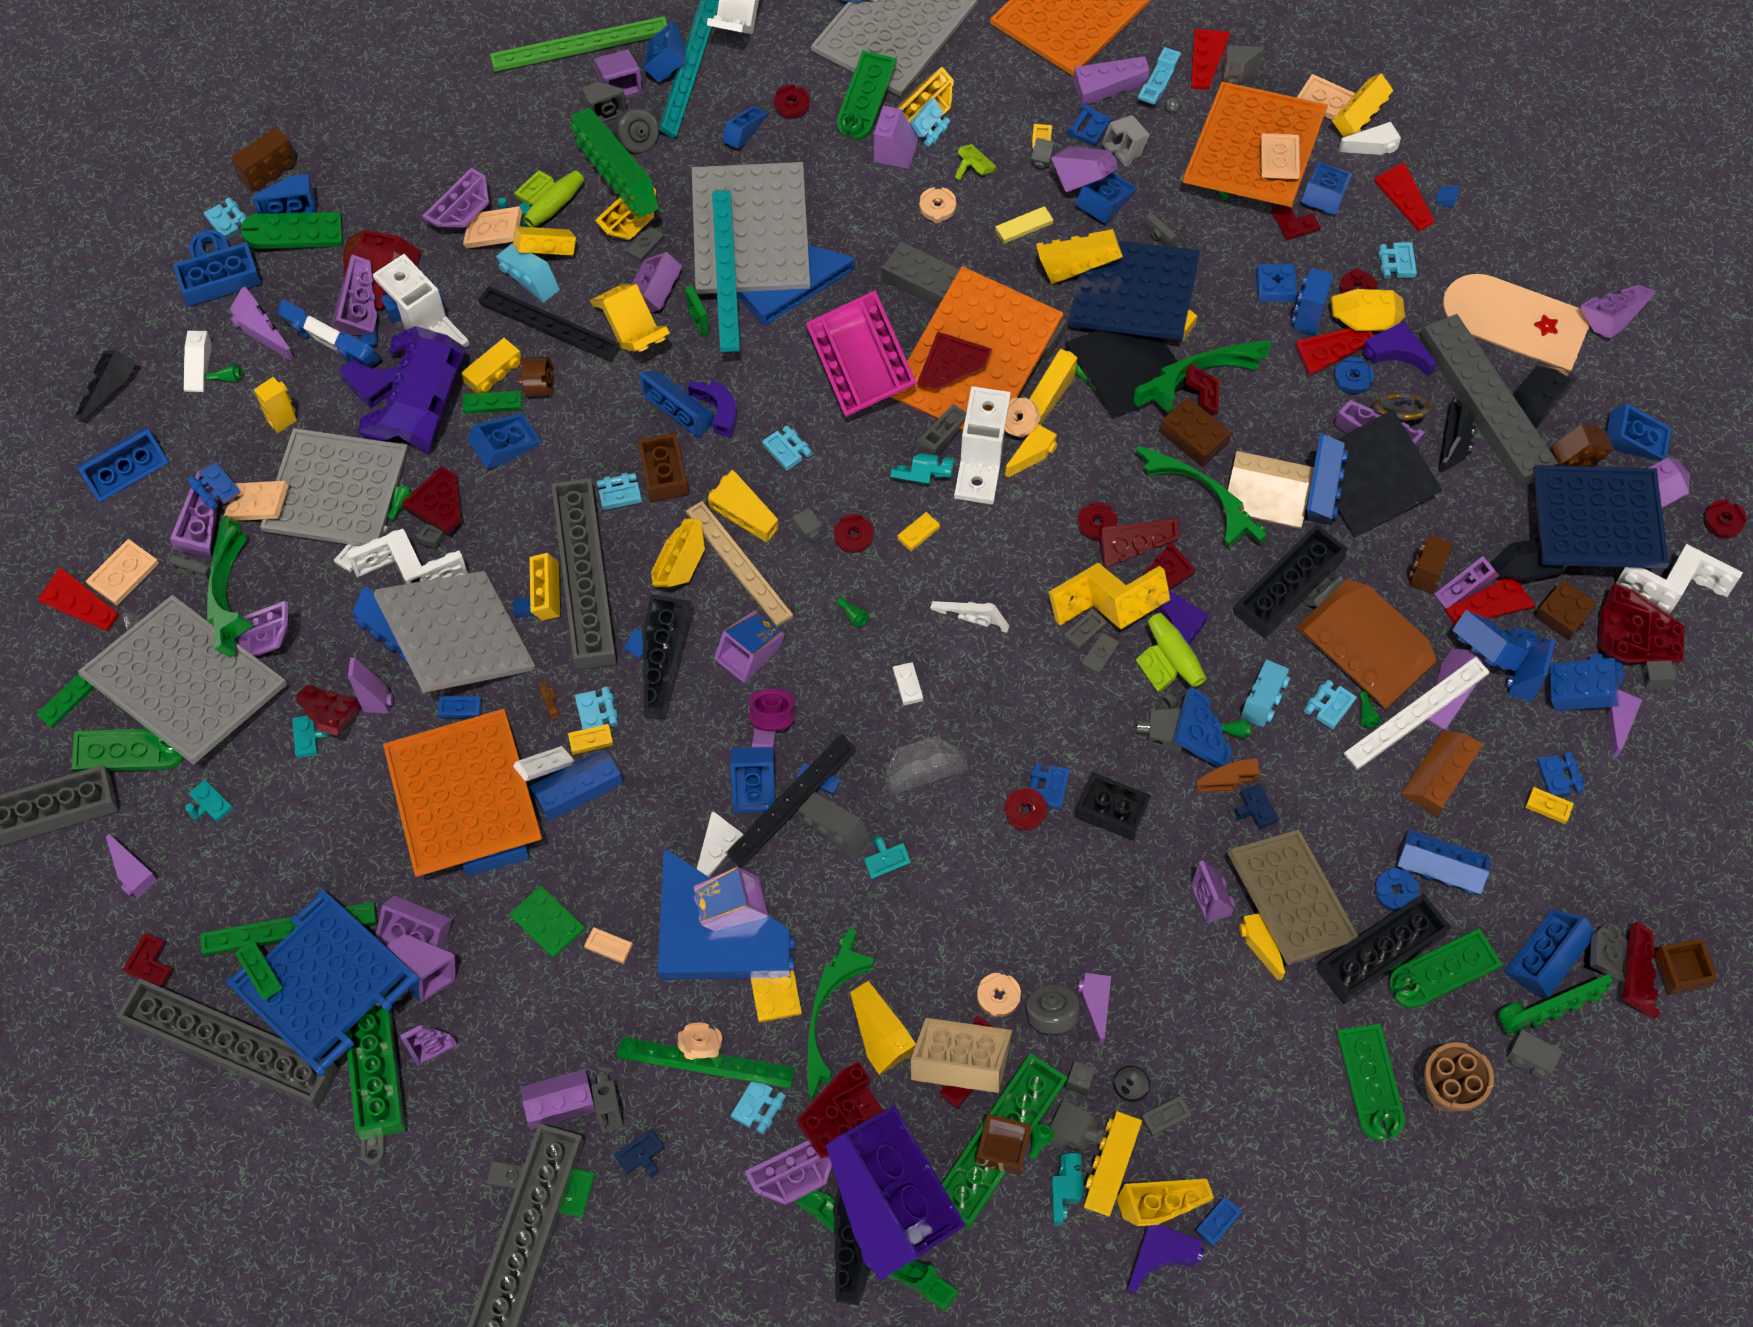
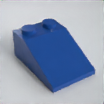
[644,20,686,82]
[1301,161,1353,215]
[1075,172,1138,223]
[252,174,317,214]
[1607,403,1672,461]
[467,413,542,469]
[1506,639,1556,702]
[730,747,775,813]

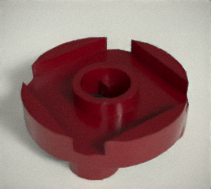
[773,85,810,119]
[1339,268,1378,294]
[1704,500,1747,538]
[1077,502,1118,541]
[834,514,874,553]
[1005,788,1048,830]

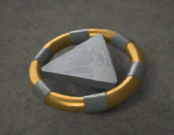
[1373,392,1431,422]

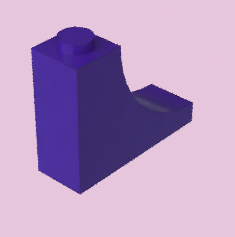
[1362,321,1437,376]
[339,359,400,409]
[1154,590,1208,645]
[1127,1225,1204,1295]

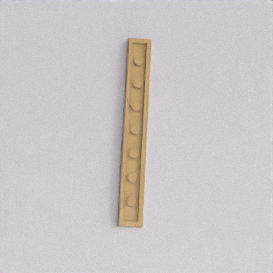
[686,501,793,627]

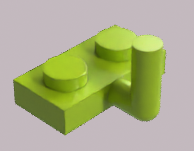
[955,144,996,180]

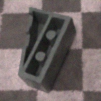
[798,792,871,860]

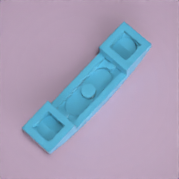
[1138,47,1181,105]

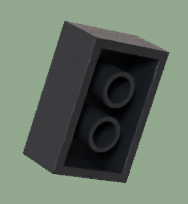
[1075,772,1151,841]

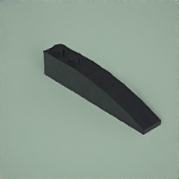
[642,594,693,720]
[833,1186,871,1306]

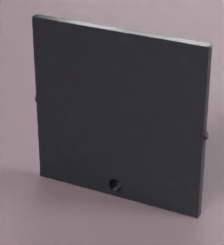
[1065,330,1190,415]
[1307,409,1442,537]

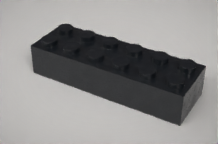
[1234,524,1348,639]
[1317,894,1451,1005]

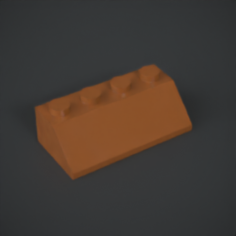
[1401,731,1483,817]

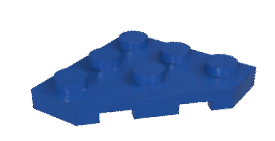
[1173,687,1232,768]

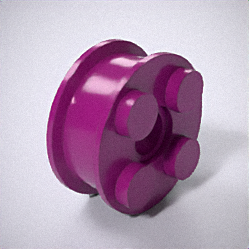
[749,689,795,730]

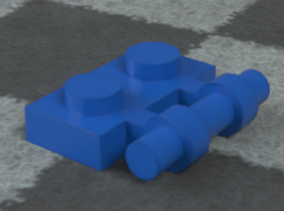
[188,462,240,510]
[1536,752,1585,797]
[1028,764,1070,810]

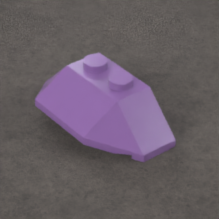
[422,168,489,228]
[1649,457,1690,509]
[235,601,288,657]
[745,1140,832,1205]

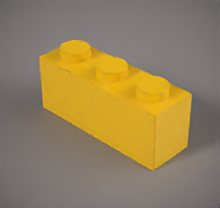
[513,226,576,255]
[461,338,521,393]
[254,377,297,433]
[530,553,560,621]

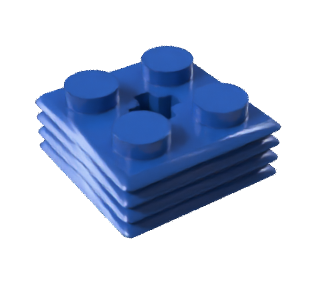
[1256,264,1298,302]

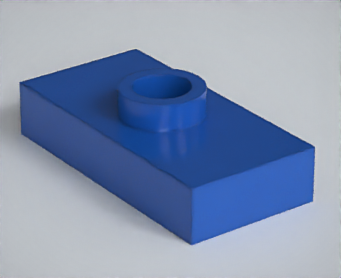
[438,696,482,718]
[1195,1197,1243,1247]

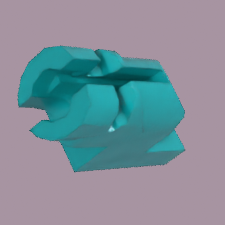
[890,453,954,483]
[1051,1153,1084,1226]

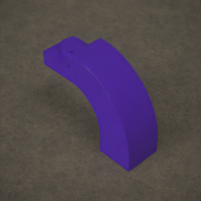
[688,380,737,438]

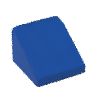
[1435,186,1460,208]
[513,597,535,618]
[624,628,643,659]

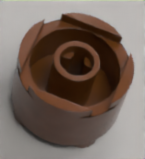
[518,357,555,397]

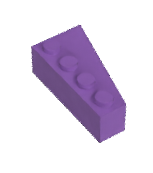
[1335,400,1425,447]
[170,471,219,559]

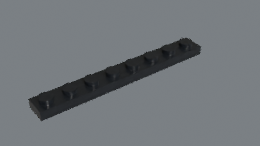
[479,286,621,362]
[725,734,857,868]

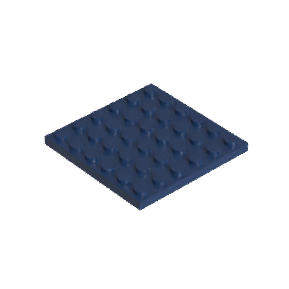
[1069,240,1200,340]
[1534,465,1669,568]

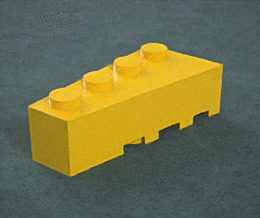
[1036,229,1123,284]
[1084,1111,1142,1217]

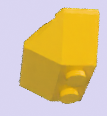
[897,67,954,127]
[595,187,656,240]
[1331,289,1405,332]
[651,519,705,587]

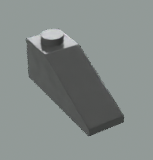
[916,404,967,456]

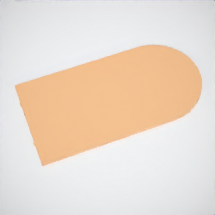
[1443,274,1590,372]

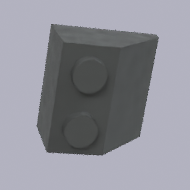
[1222,45,1263,86]
[582,82,627,123]

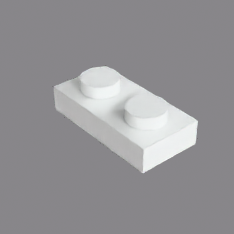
[893,662,923,706]

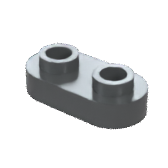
[361,1136,385,1166]

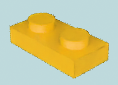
[897,512,940,551]
[568,724,614,755]
[1525,787,1574,824]

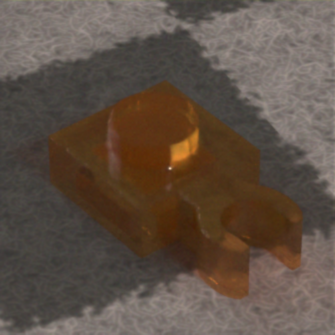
[538,681,559,719]

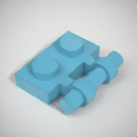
[910,98,950,147]
[204,198,248,240]
[1378,242,1417,279]
[762,425,813,471]
[597,473,642,510]
[1304,680,1357,730]
[575,687,618,730]
[731,1082,786,1135]

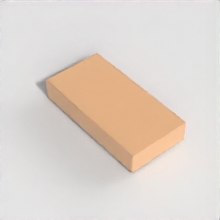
[584,927,633,964]

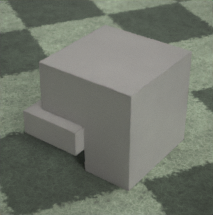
[1102,115,1149,167]

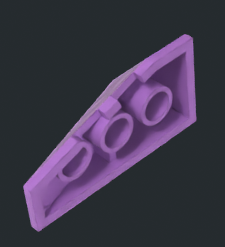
[331,255,377,336]
[230,287,293,360]
[400,1025,457,1066]

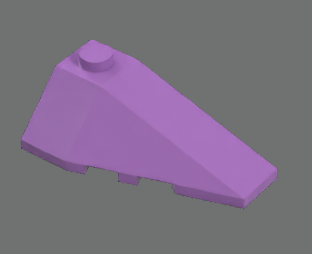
[1580,285,1655,338]
[1427,649,1490,731]
[348,657,393,713]

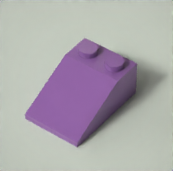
[1192,861,1235,923]

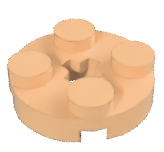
[919,187,956,223]
[1004,398,1041,438]
[977,973,1021,1018]
[677,1023,722,1060]

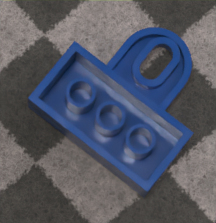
[173,230,261,307]

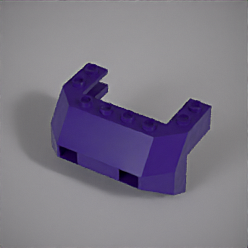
[357,326,466,455]

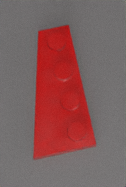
[1191,29,1231,90]
[1373,162,1435,233]
[1295,327,1374,376]
[38,567,119,632]
[1445,578,1536,625]

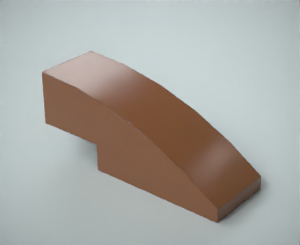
[1195,758,1259,793]

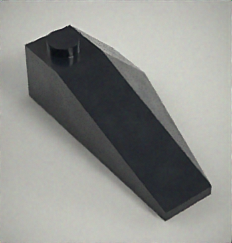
[74,350,137,420]

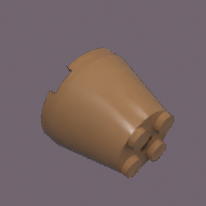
[1424,1042,1494,1113]

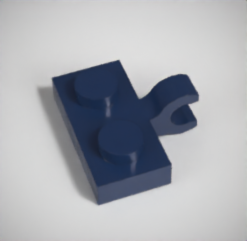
[1234,784,1279,829]
[614,1129,664,1178]

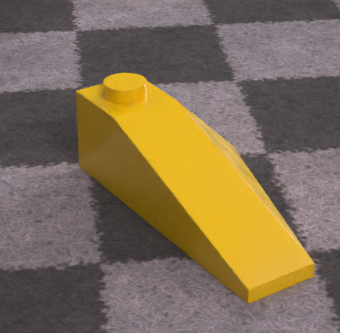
[850,981,916,1075]
[1117,1179,1214,1226]

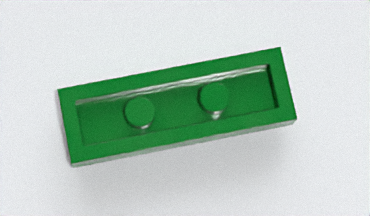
[463,391,522,414]
[36,674,95,729]
[235,940,283,1001]

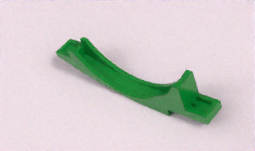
[1134,340,1271,413]
[1136,446,1267,549]
[207,515,253,657]
[807,928,874,1102]
[796,1190,959,1312]

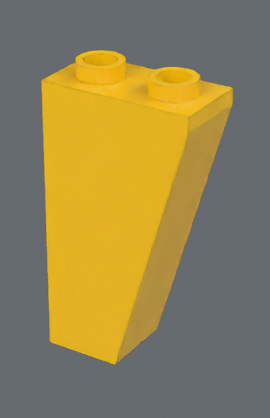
[1022,349,1077,425]
[708,470,779,543]

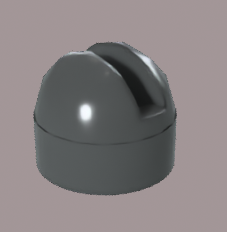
[1164,98,1180,113]
[1160,693,1178,709]

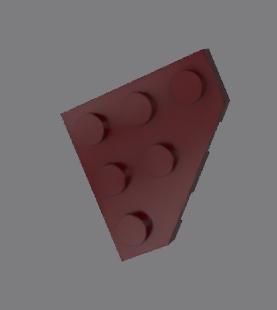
[917,331,992,392]
[402,466,461,534]
[297,685,362,736]

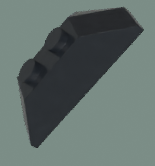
[1515,366,1578,429]
[1439,397,1476,473]
[1490,538,1571,580]

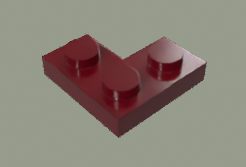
[1271,205,1321,241]
[1186,365,1220,416]
[122,933,173,988]

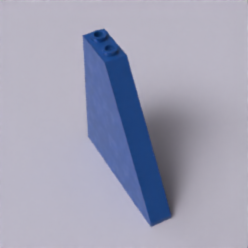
[737,245,855,327]
[658,850,795,980]

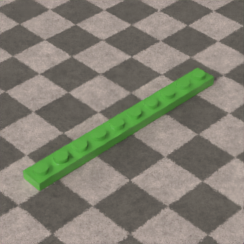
[490,16,667,72]

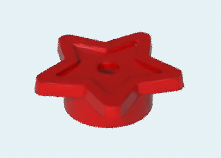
[1534,315,1558,336]

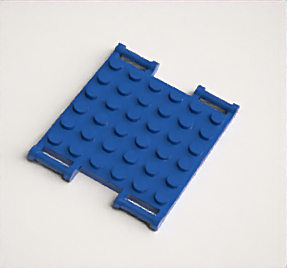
[225,888,420,1077]

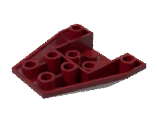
[343,230,421,310]
[1598,584,1685,663]
[796,1061,883,1159]

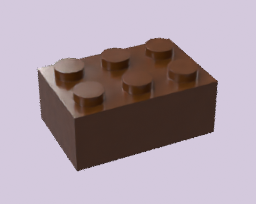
[231,127,297,193]
[1159,397,1231,468]
[637,433,689,502]

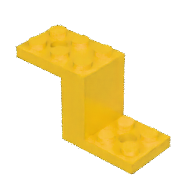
[589,284,669,352]
[1049,563,1170,629]

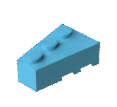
[496,243,560,303]
[1241,659,1290,728]

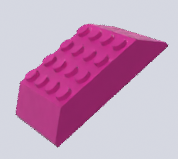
[806,290,917,417]

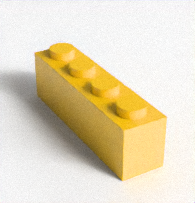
[1332,73,1393,138]

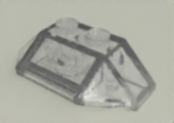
[884,736,969,796]

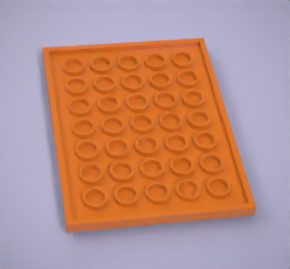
[990,0,1152,77]
[1183,82,1328,207]
[890,266,1064,432]
[383,709,542,877]

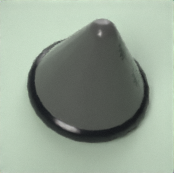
[1113,1066,1150,1102]

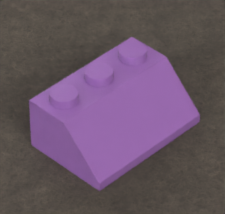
[632,252,682,313]
[375,896,452,948]
[520,1069,596,1130]

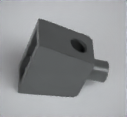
[1136,708,1182,752]
[591,1074,624,1133]
[1050,1100,1104,1152]

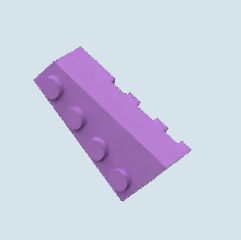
[1073,56,1150,107]

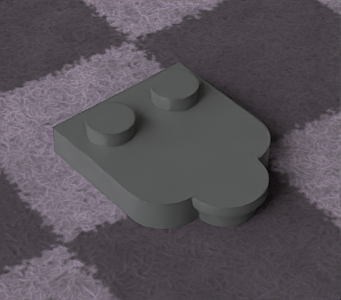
[1590,924,1629,982]

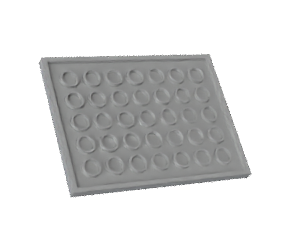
[811,0,978,97]
[692,162,810,294]
[78,595,287,765]

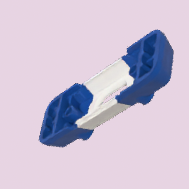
[278,299,382,368]

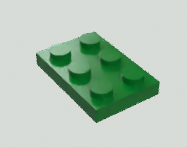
[509,885,585,959]

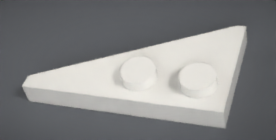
[930,601,1009,633]
[697,812,743,877]

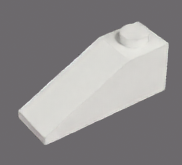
[1339,122,1401,155]
[184,331,212,392]

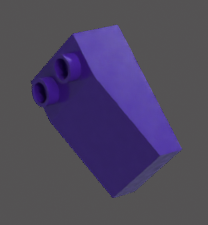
[826,1105,966,1280]

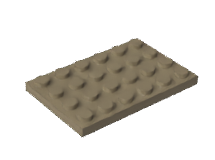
[1228,830,1358,965]

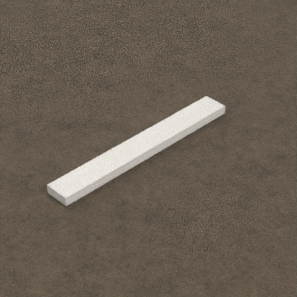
[1344,657,1489,770]

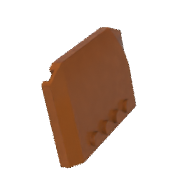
[1296,579,1437,711]

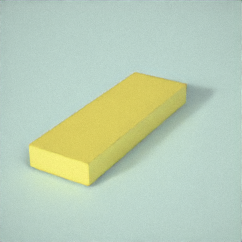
[995,206,1053,244]

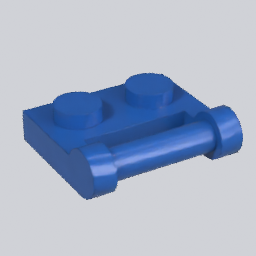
[1066,104,1112,147]

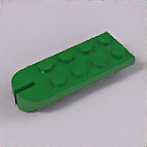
[837,50,897,140]
[241,212,342,249]
[72,729,184,773]
[1389,928,1503,1009]
[1498,974,1613,1035]
[1336,1024,1405,1141]

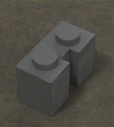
[1507,1030,1563,1079]

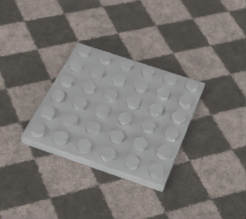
[260,428,408,546]
[373,571,535,693]

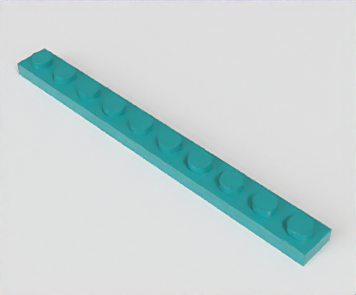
[658,0,719,139]
[712,190,740,352]

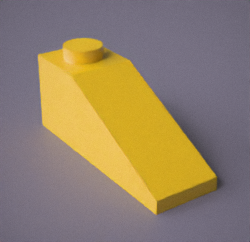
[1005,424,1058,477]
[1239,913,1285,980]

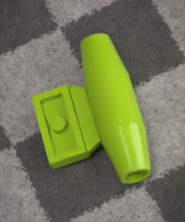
[514,170,584,228]
[1136,613,1206,692]

